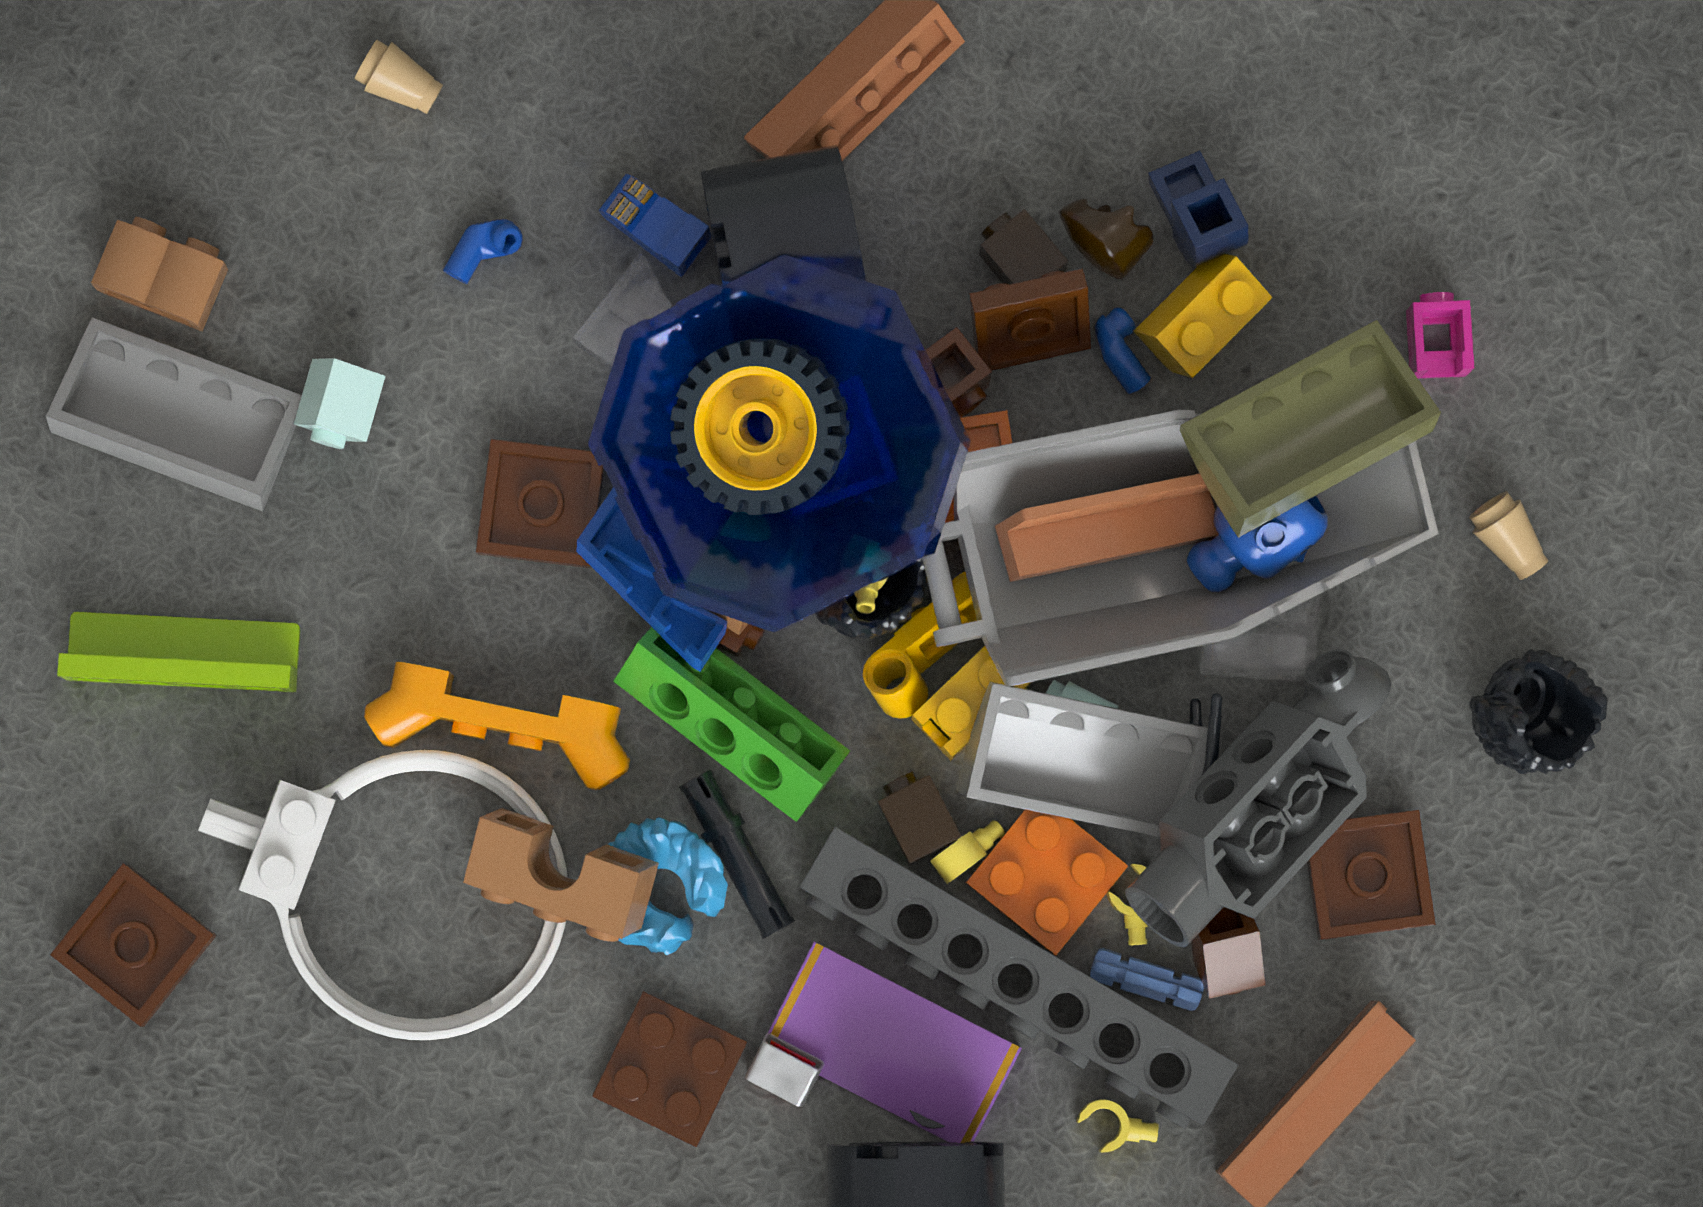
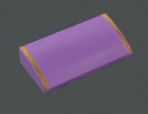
[768,942,1022,1143]

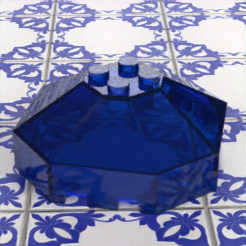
[588,255,971,633]

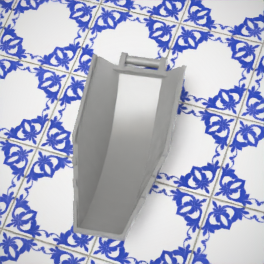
[910,410,1439,687]

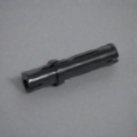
[679,770,795,939]

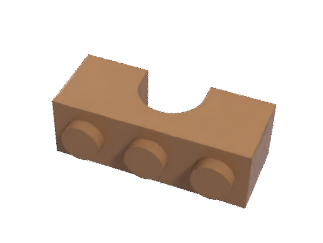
[463,808,659,942]

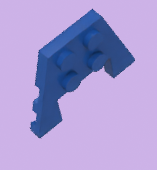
[576,456,799,672]

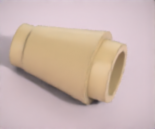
[354,40,443,114]
[1469,491,1548,580]

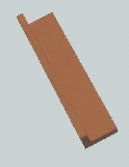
[744,0,965,161]
[995,473,1218,582]
[1215,1001,1416,1207]

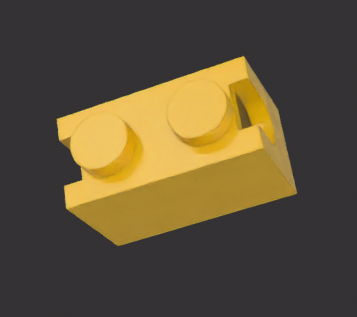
[911,646,1032,761]

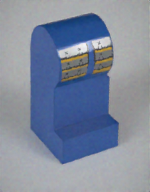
[598,174,711,278]

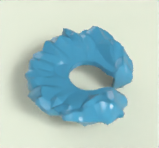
[608,817,728,955]

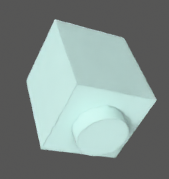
[294,358,385,449]

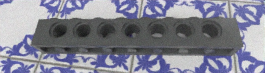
[800,827,1238,1129]

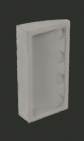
[46,317,302,512]
[956,682,1208,837]

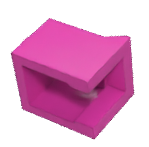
[1406,292,1474,379]

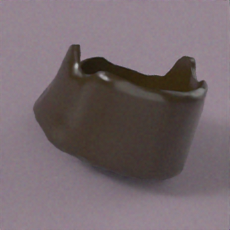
[1059,198,1154,279]

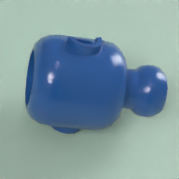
[1186,496,1328,592]

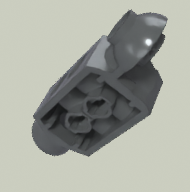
[1126,649,1391,947]

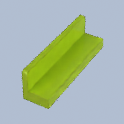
[57,612,300,692]

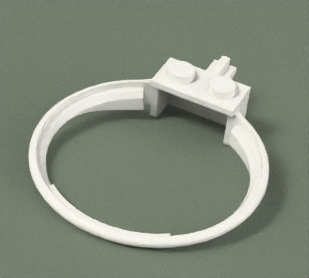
[198,750,568,1040]

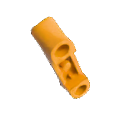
[364,662,630,790]

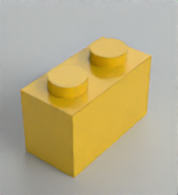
[1134,254,1273,378]

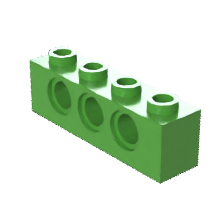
[613,627,850,822]

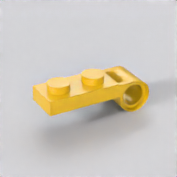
[863,572,977,718]

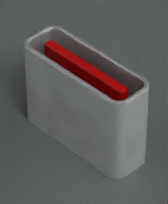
[745,1033,824,1107]

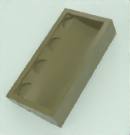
[1179,320,1441,538]

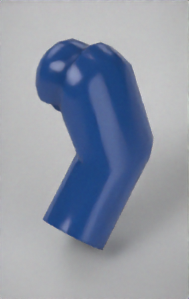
[443,219,523,284]
[1094,307,1151,394]

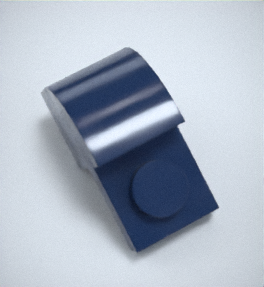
[1148,150,1248,268]

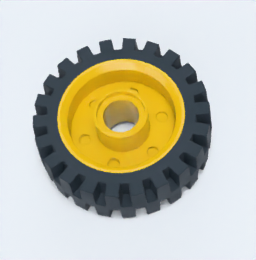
[670,338,850,515]

